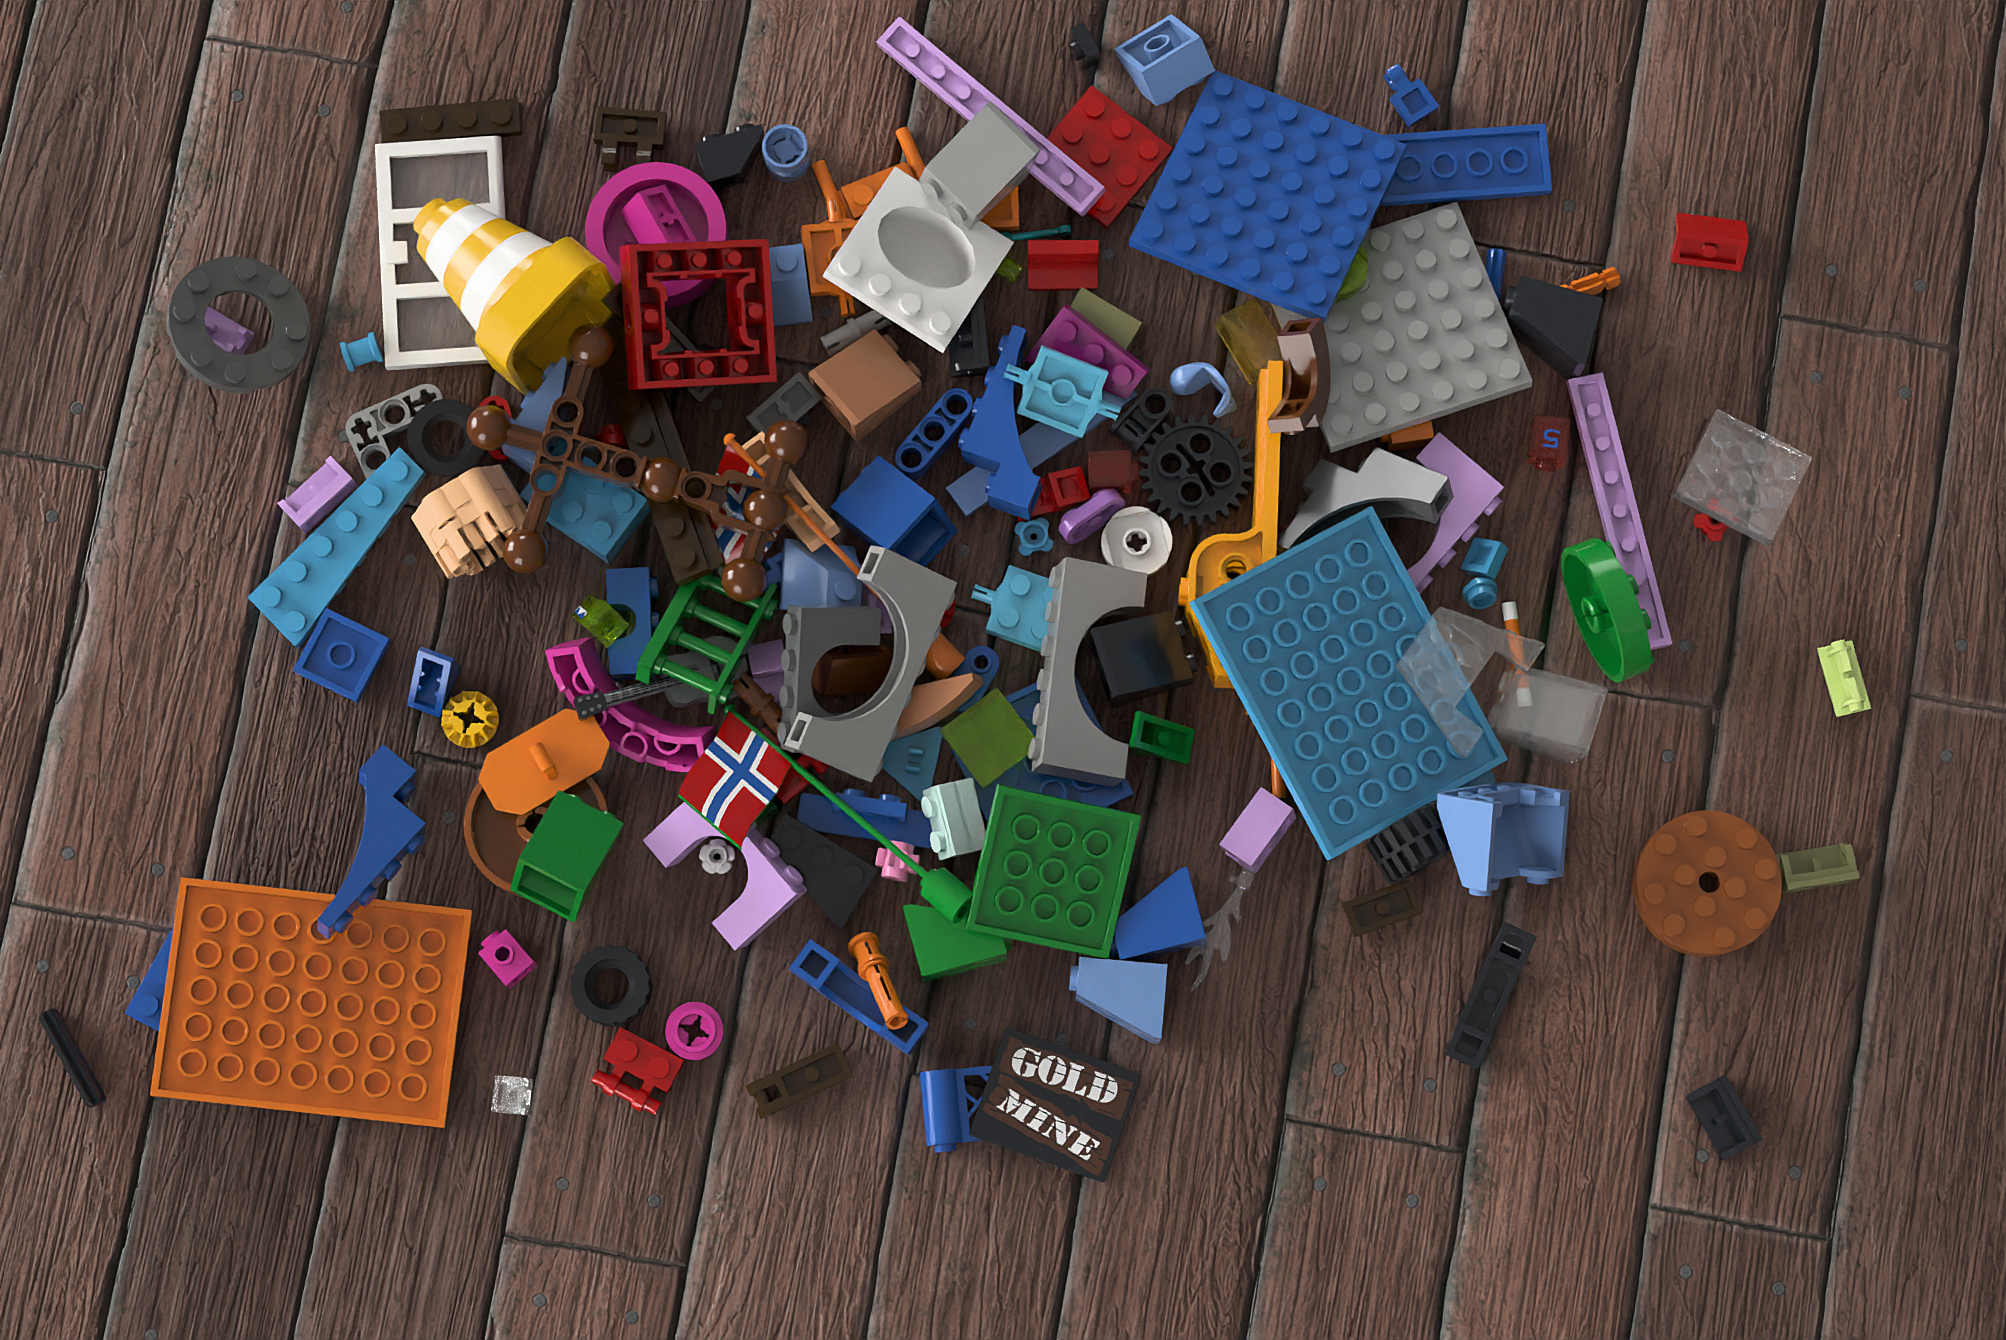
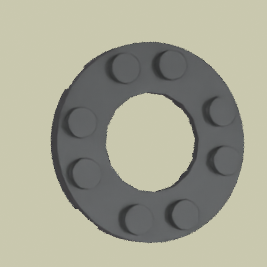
[166,256,311,394]

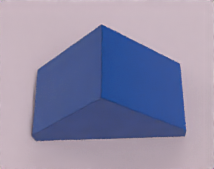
[407,646,461,718]

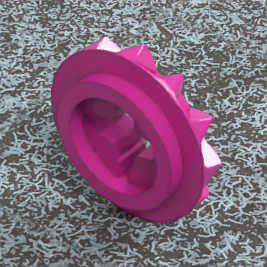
[665,1002,724,1060]

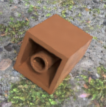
[808,329,922,443]

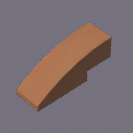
[892,673,983,741]

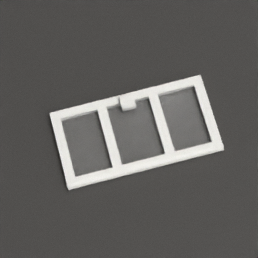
[375,136,506,370]

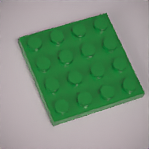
[964,784,1141,959]

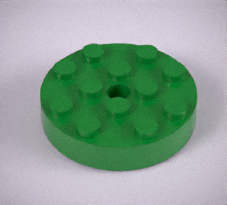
[1561,537,1654,683]

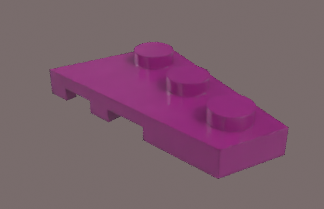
[1024,304,1150,399]

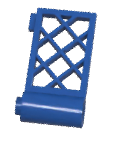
[919,1066,992,1153]

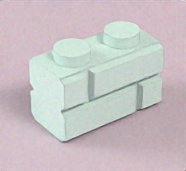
[921,778,986,860]

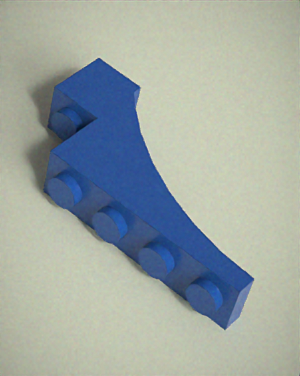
[958,325,1042,521]
[318,745,426,939]

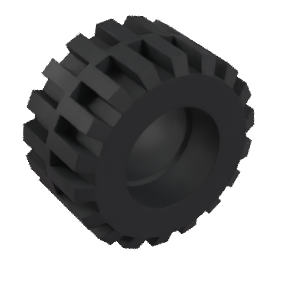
[1366,800,1451,884]

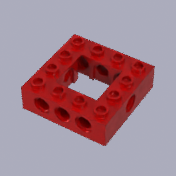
[619,239,777,390]

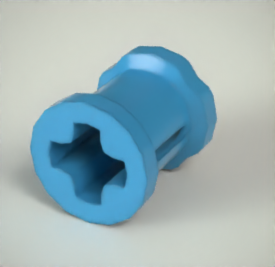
[339,332,384,372]

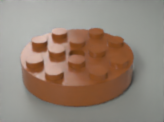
[464,776,610,898]
[1632,810,1782,957]

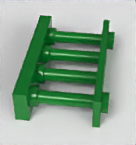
[635,571,780,715]

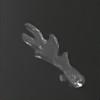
[1185,868,1256,992]

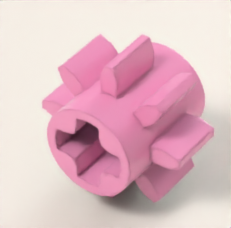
[875,840,920,882]

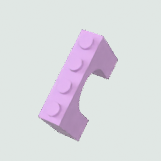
[643,802,807,950]

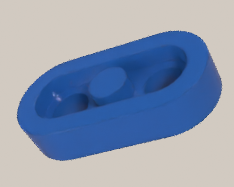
[953,646,999,714]

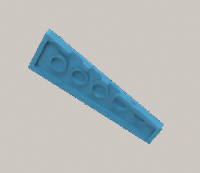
[248,447,427,648]

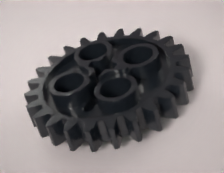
[1138,413,1253,529]

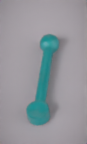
[1001,225,1072,241]

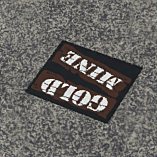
[969,1027,1140,1183]

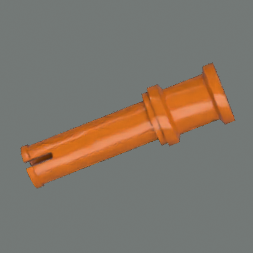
[848,932,908,1030]

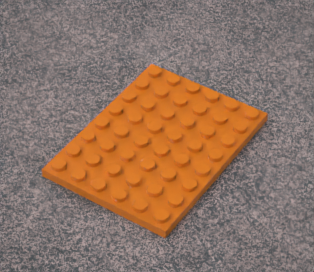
[150,877,473,1128]

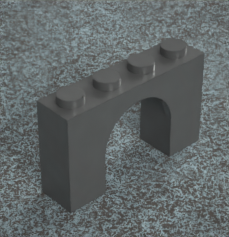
[777,604,882,753]

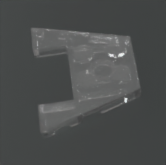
[1396,606,1545,758]

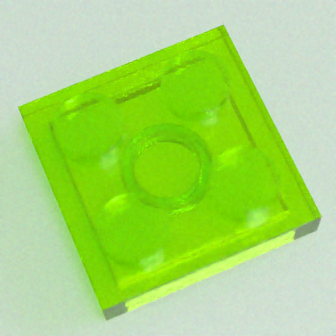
[939,688,1035,789]

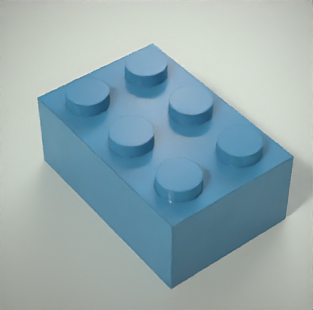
[519,440,650,565]

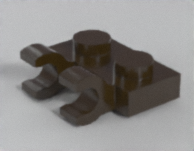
[593,106,667,172]

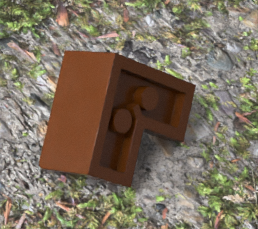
[811,641,893,696]

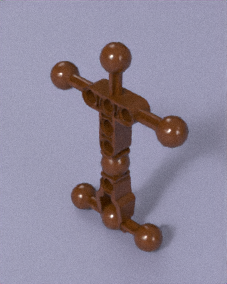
[466,324,810,602]

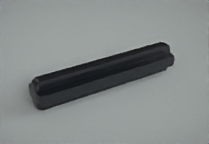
[39,1008,106,1108]

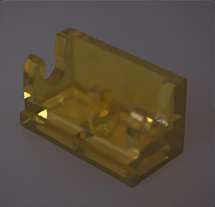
[1215,298,1284,386]

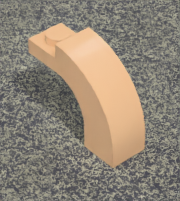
[741,431,840,553]

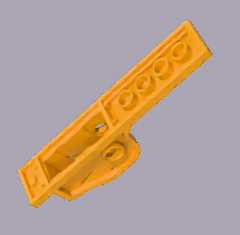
[1178,360,1283,725]

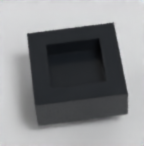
[1068,22,1100,69]

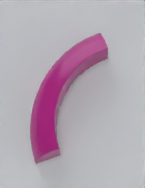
[545,636,716,772]

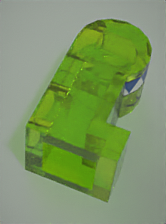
[571,594,629,648]

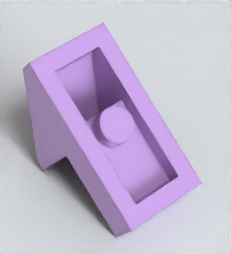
[748,639,784,709]

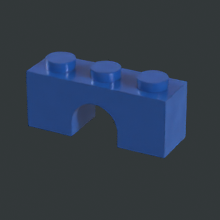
[606,567,660,681]

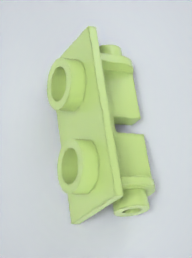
[1817,640,1871,717]

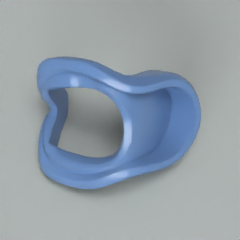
[1169,362,1237,418]

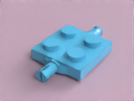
[1003,345,1121,438]
[971,565,1088,652]

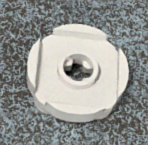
[1101,506,1172,577]

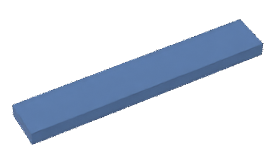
[945,390,1138,518]

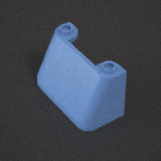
[1437,782,1570,896]

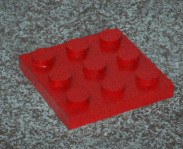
[1046,85,1173,230]

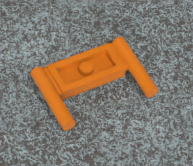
[812,127,925,221]

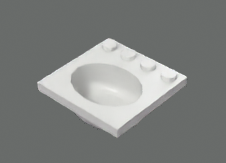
[822,167,1014,353]

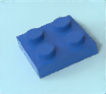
[293,608,391,704]

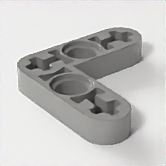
[345,384,444,479]

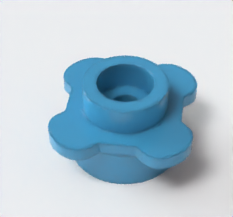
[1015,518,1053,556]

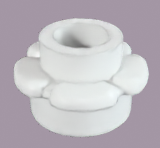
[699,839,735,874]

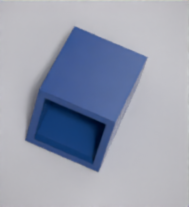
[831,455,958,567]
[1110,867,1208,962]

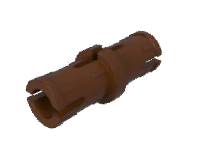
[732,671,782,737]

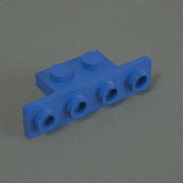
[797,789,933,850]

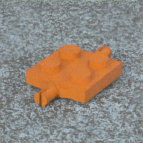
[801,198,859,317]

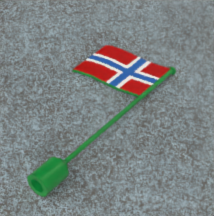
[678,704,973,924]

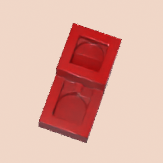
[1017,466,1091,522]

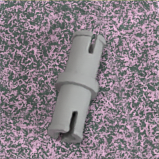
[819,309,892,357]

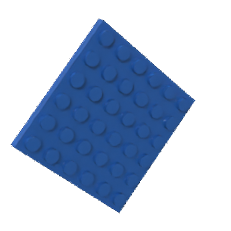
[1129,70,1407,324]

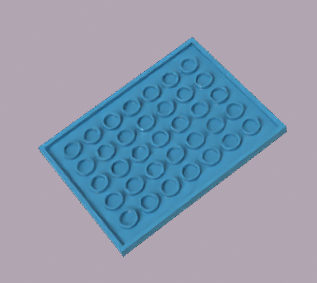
[1189,506,1508,860]

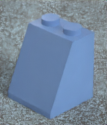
[1069,957,1168,1044]

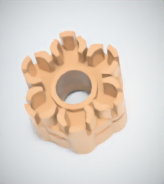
[411,464,527,579]

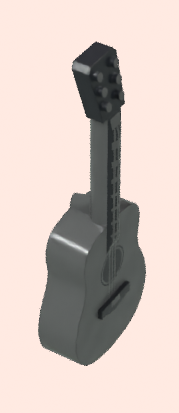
[573,636,749,721]

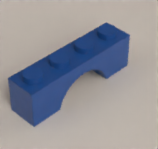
[789,939,930,1056]

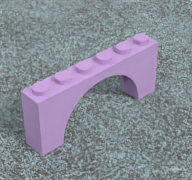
[1407,432,1504,594]

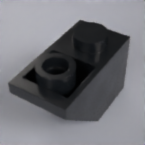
[694,124,765,192]

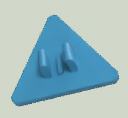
[882,726,943,802]

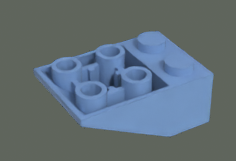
[501,356,571,474]

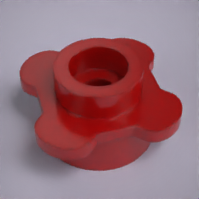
[1693,500,1736,542]

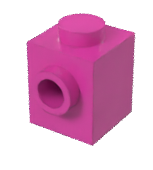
[478,929,538,989]

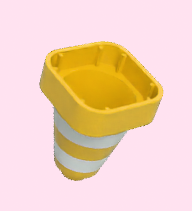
[413,198,616,396]

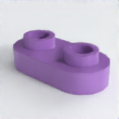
[1059,489,1125,544]

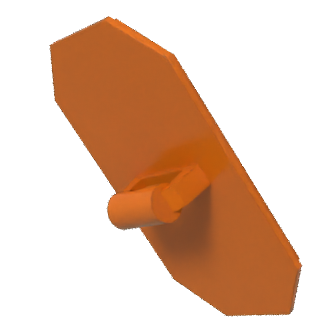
[478,709,610,815]

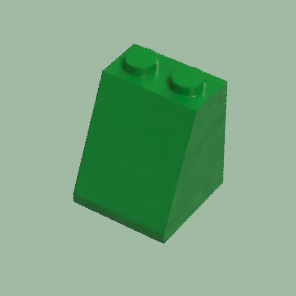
[510,790,624,923]
[903,904,1012,984]

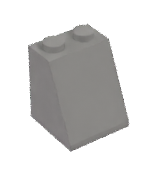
[919,101,1040,230]

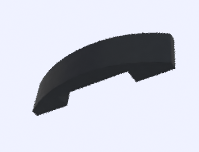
[1444,922,1537,1069]

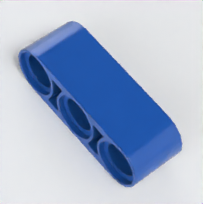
[895,388,973,481]

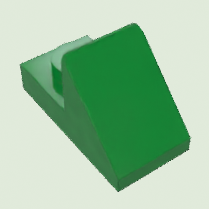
[1129,711,1195,764]

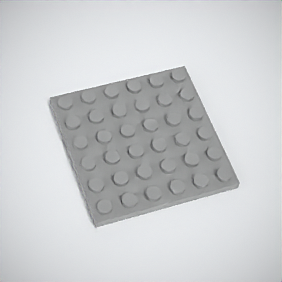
[1271,202,1532,453]

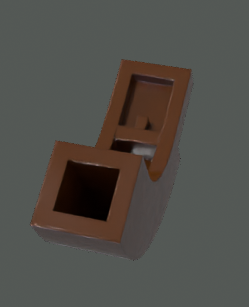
[1267,318,1330,435]

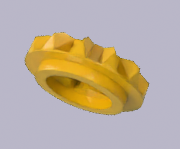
[441,691,499,748]

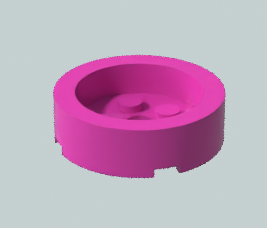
[585,162,729,309]

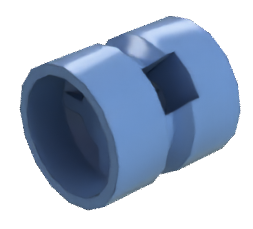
[762,124,810,182]

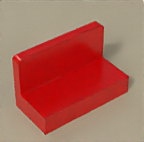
[1671,213,1748,272]
[1028,240,1099,291]

